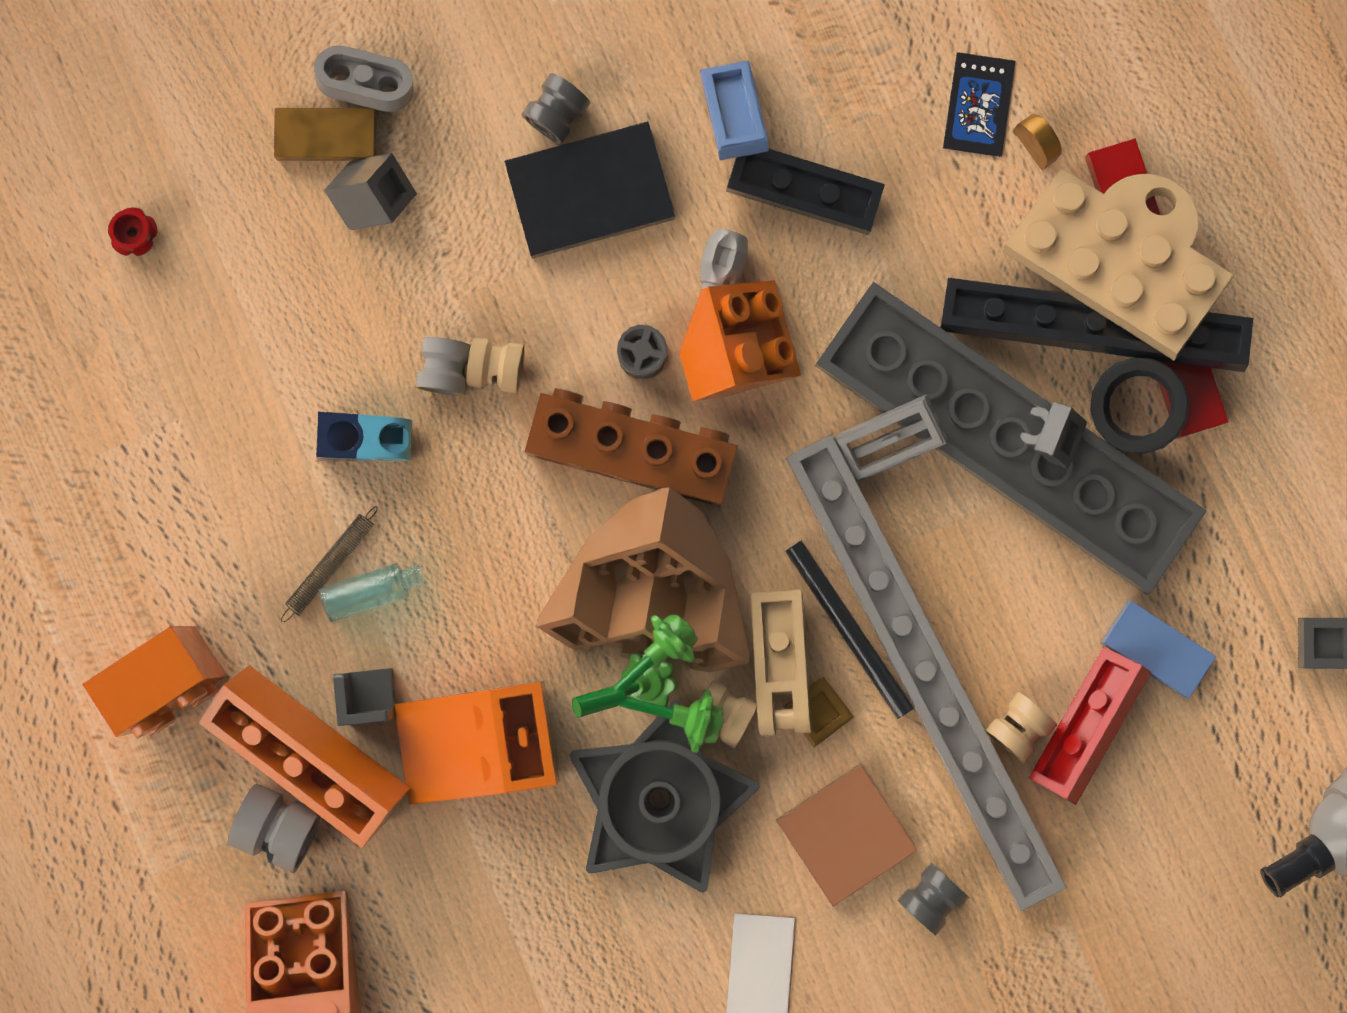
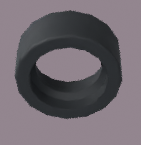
[1090,357,1189,454]

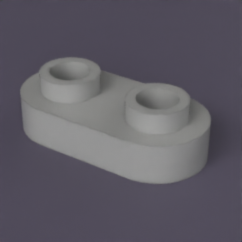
[314,46,414,112]

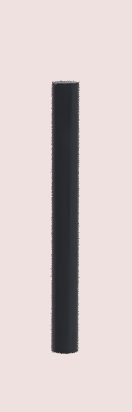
[785,540,914,719]

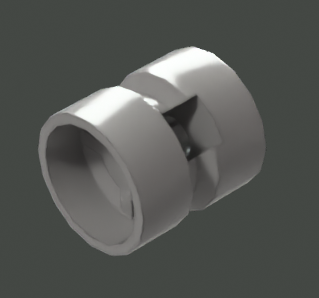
[227,783,321,873]

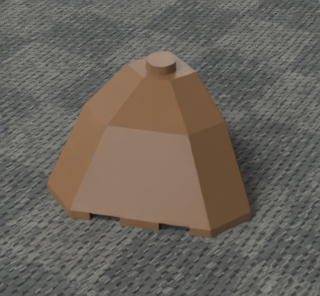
[536,487,750,672]

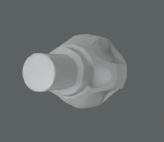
[700,229,748,290]

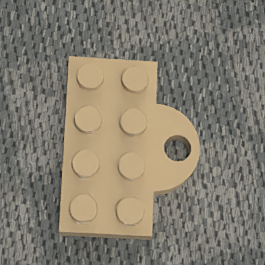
[1003,168,1234,360]

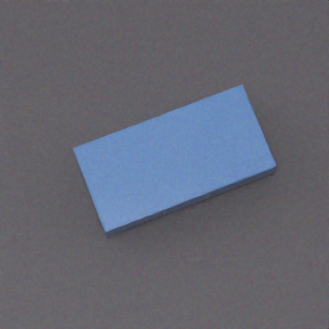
[700,60,769,160]
[1101,601,1216,699]

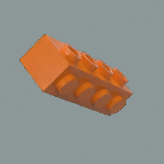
[198,665,410,848]

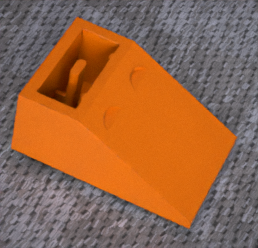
[394,681,560,805]
[245,891,361,1013]

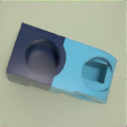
[316,411,412,462]

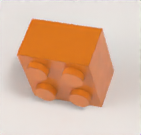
[82,626,227,739]

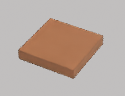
[776,764,918,907]

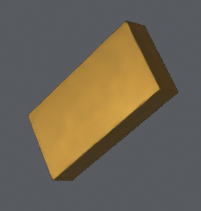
[274,108,377,161]

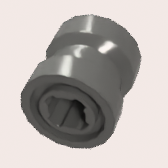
[521,73,591,144]
[897,862,970,936]

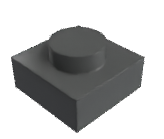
[1298,618,1347,669]

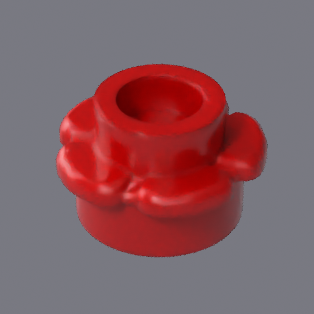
[108,207,158,256]

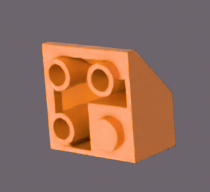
[679,280,801,402]

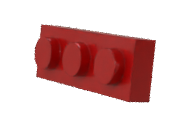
[1029,647,1151,805]

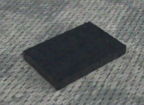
[504,121,675,259]

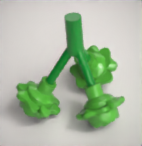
[572,614,724,753]

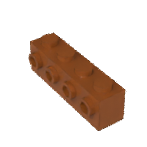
[525,388,738,507]

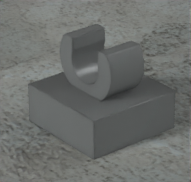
[1020,402,1087,469]

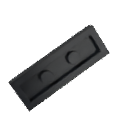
[726,149,885,235]

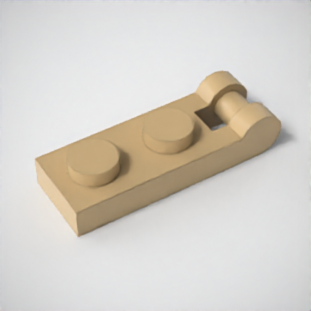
[751,589,812,736]

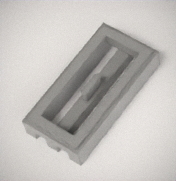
[834,394,948,482]

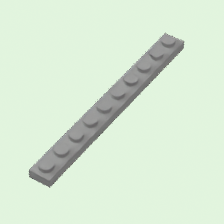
[786,434,1067,911]

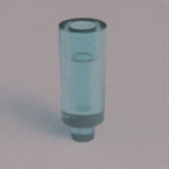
[320,563,424,623]

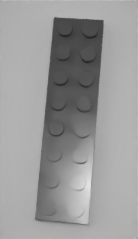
[815,282,1206,594]

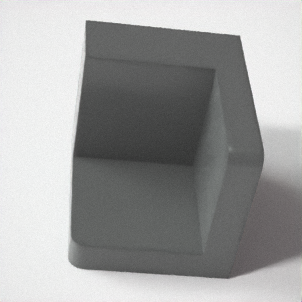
[324,153,417,230]
[333,668,396,726]

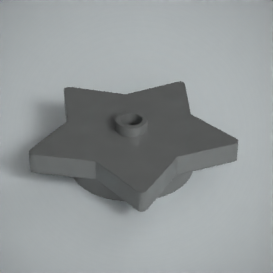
[569,700,760,893]

